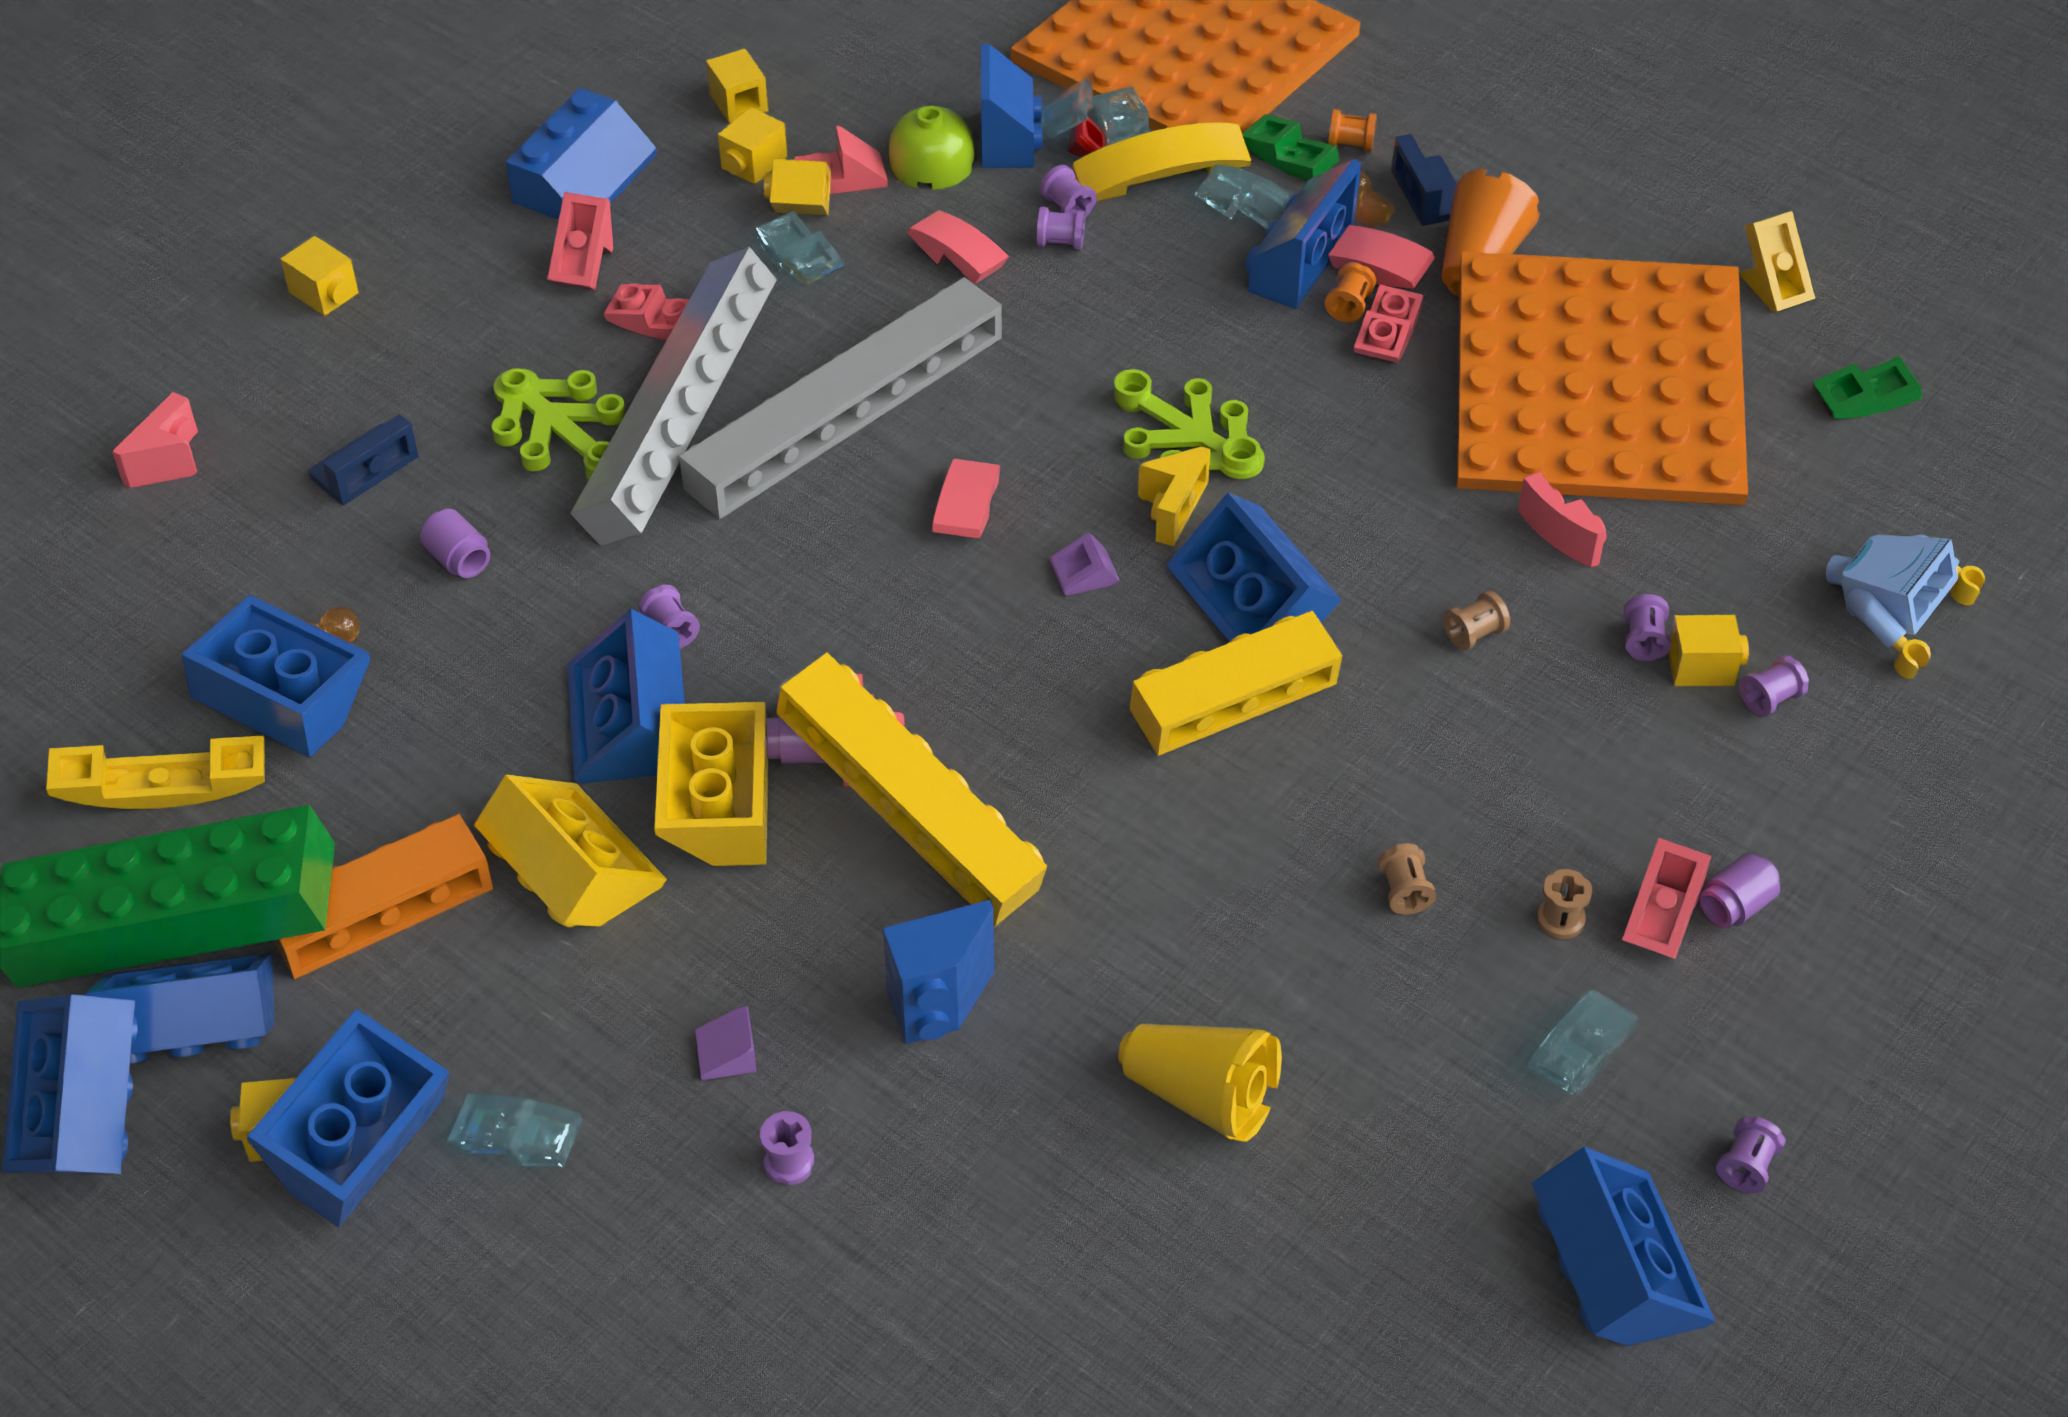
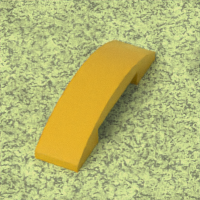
[1072,123,1251,201]
[46,736,265,809]

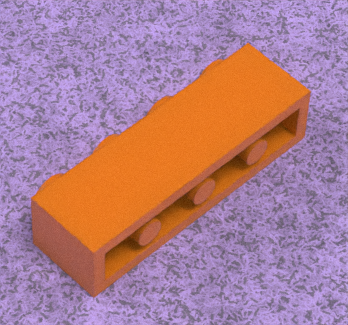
[273,814,493,979]

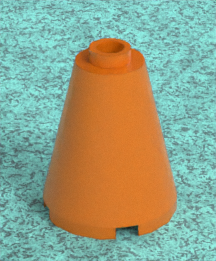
[1441,169,1540,296]

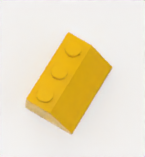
[655,702,768,866]
[474,774,667,927]

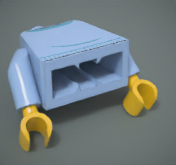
[1826,534,1985,679]

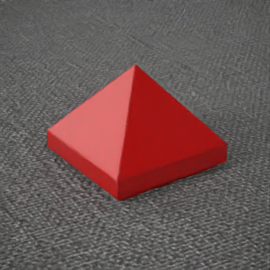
[1068,109,1107,157]

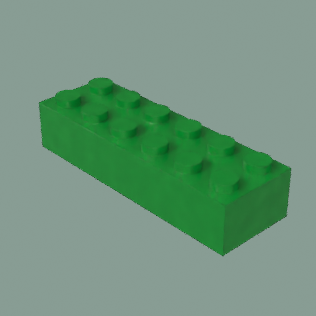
[0,804,335,988]

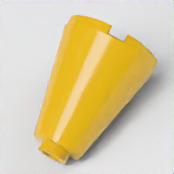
[1118,1024,1282,1142]

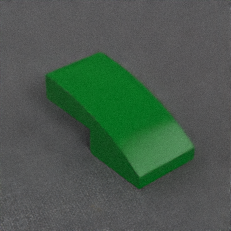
[1242,114,1339,181]
[1812,356,1922,419]

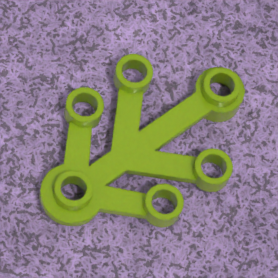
[491,368,626,480]
[1114,369,1265,479]

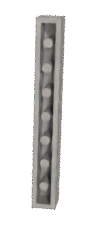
[570,247,777,546]
[679,277,1002,519]

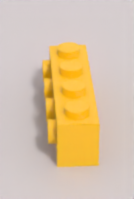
[1130,610,1342,756]

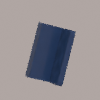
[1391,134,1457,226]
[308,414,419,506]

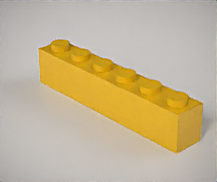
[776,653,1048,927]

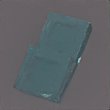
[1041,78,1094,139]
[1093,86,1152,145]
[1195,165,1293,230]
[756,211,845,285]
[1528,989,1640,1096]
[448,1094,583,1166]

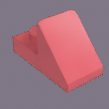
[794,126,888,194]
[547,192,613,290]
[112,392,198,488]
[1622,838,1712,959]

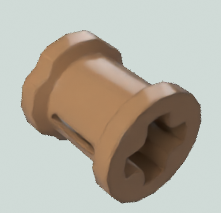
[1443,590,1510,651]
[1377,843,1437,915]
[1537,869,1592,940]

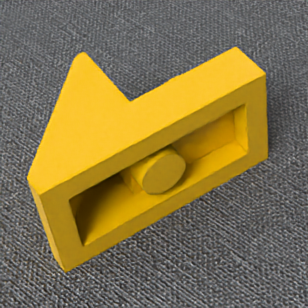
[1739,211,1815,312]
[1138,446,1210,547]

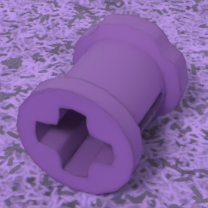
[1040,165,1097,217]
[1036,206,1086,250]
[638,584,700,649]
[1624,594,1671,661]
[1739,655,1809,717]
[760,1111,815,1186]
[1716,1116,1786,1194]

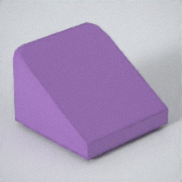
[1049,532,1120,596]
[695,1006,757,1080]

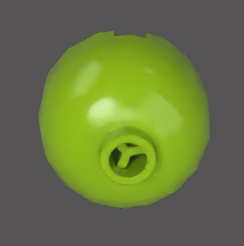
[889,106,974,190]

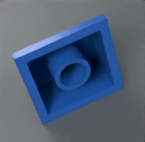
[981,44,1042,168]
[883,900,994,1044]

